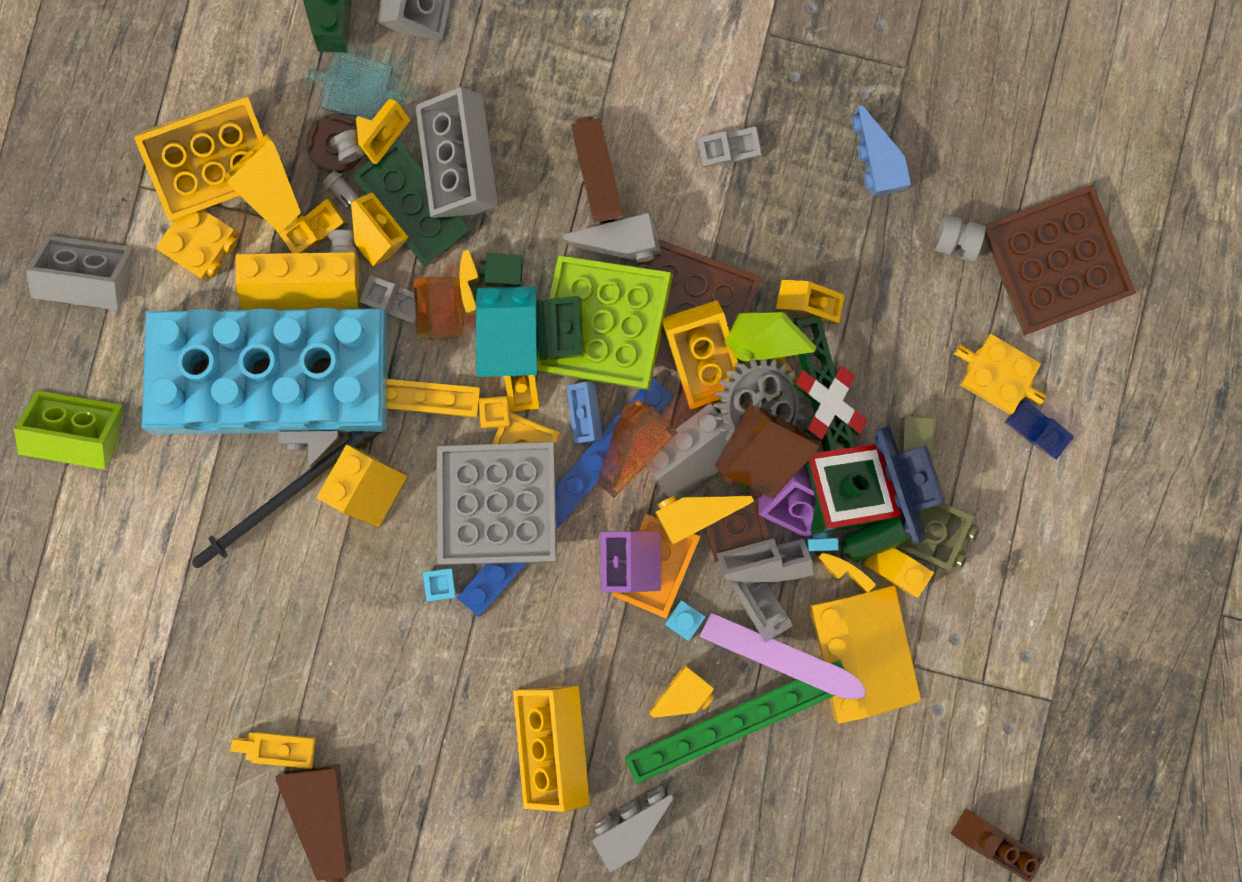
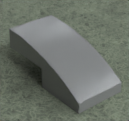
[698,126,763,167]
[359,275,428,326]

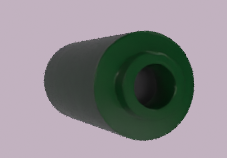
[842,513,912,563]

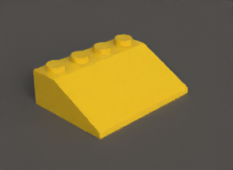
[134,94,263,221]
[808,585,921,724]

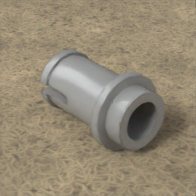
[323,170,361,209]

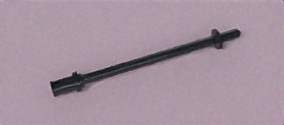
[192,427,388,568]

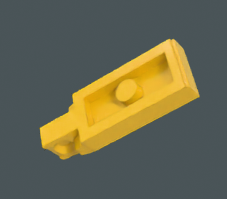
[231,731,316,769]

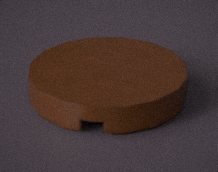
[306,114,362,173]

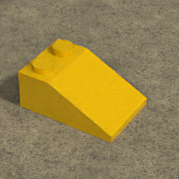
[662,300,738,410]
[655,496,754,544]

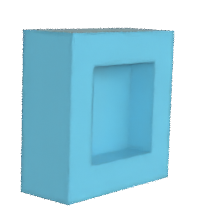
[805,533,839,551]
[423,568,457,602]
[664,600,705,641]

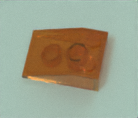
[596,400,678,498]

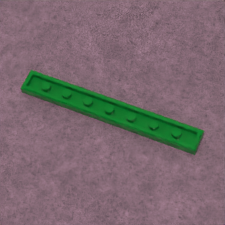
[624,659,845,784]

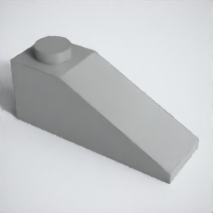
[563,213,661,262]

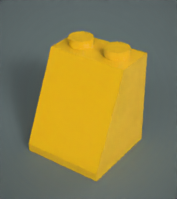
[225,134,301,234]
[316,445,408,527]

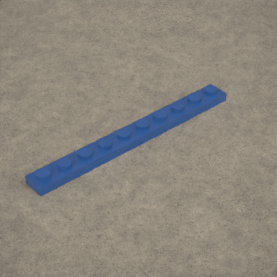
[457,377,674,617]

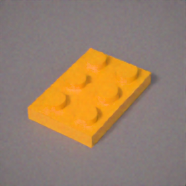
[612,514,700,618]

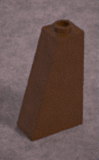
[571,116,623,226]
[276,765,351,882]

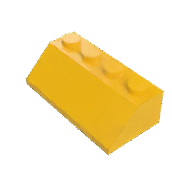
[236,252,360,311]
[513,686,590,812]

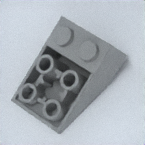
[592,785,673,872]

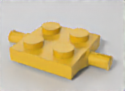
[954,334,1046,415]

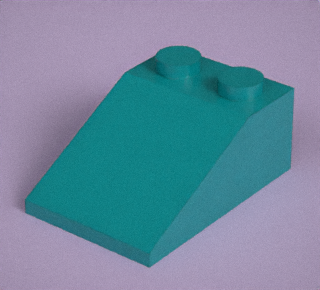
[476,287,538,377]

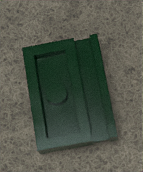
[537,296,584,360]

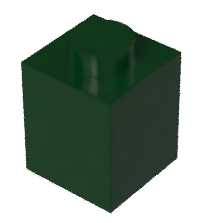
[480,253,523,287]

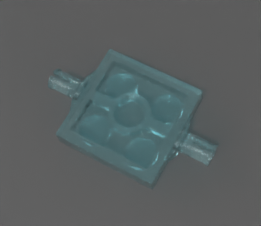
[307,52,406,121]

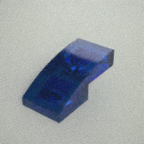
[1005,399,1074,460]

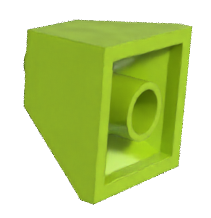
[725,312,816,362]

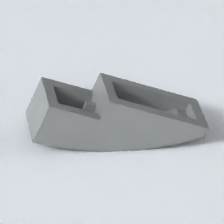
[717,538,814,582]

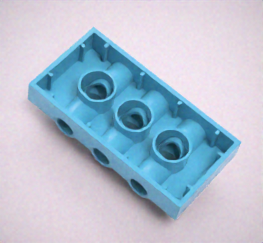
[142,308,389,435]

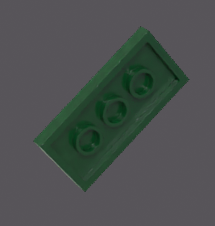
[352,139,471,268]

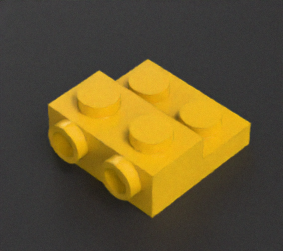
[156,209,239,282]

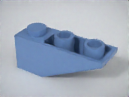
[851,105,911,197]

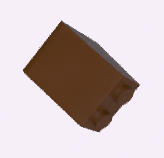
[715,403,819,499]

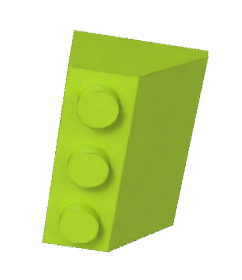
[14,390,123,470]

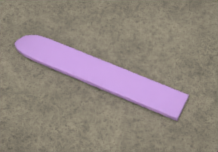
[699,613,866,699]

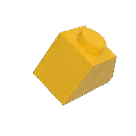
[351,192,409,266]
[776,280,845,323]
[504,375,540,412]
[863,548,934,598]
[649,665,714,718]

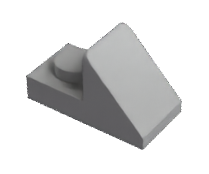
[278,431,343,468]

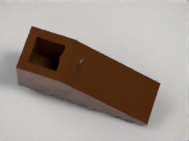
[950,808,1045,882]

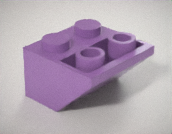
[600,531,661,593]

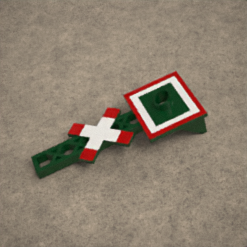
[792,317,901,536]

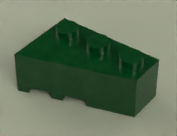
[303,0,352,53]

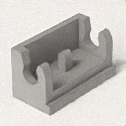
[731,581,793,642]

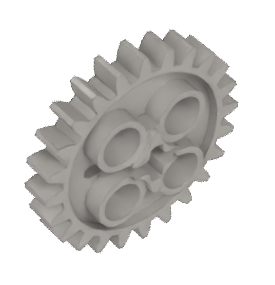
[713,359,806,441]

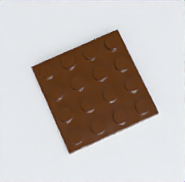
[984,184,1136,336]
[640,239,761,372]

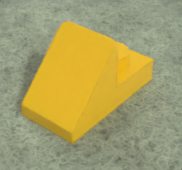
[356,99,410,164]

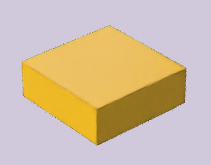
[479,396,511,429]

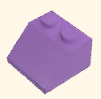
[758,463,816,538]

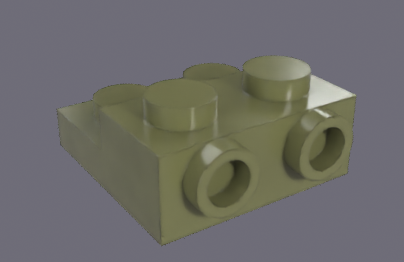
[896,503,980,574]

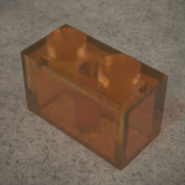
[414,276,464,340]

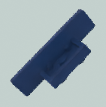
[875,426,946,544]

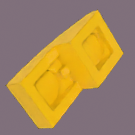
[279,199,347,253]
[460,249,481,316]
[815,552,876,593]

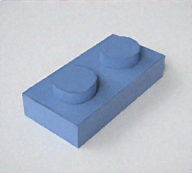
[566,381,603,444]

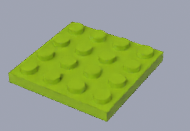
[537,255,673,391]

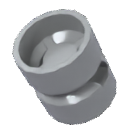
[933,214,986,262]

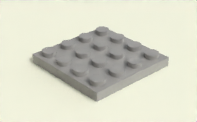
[437,442,557,565]

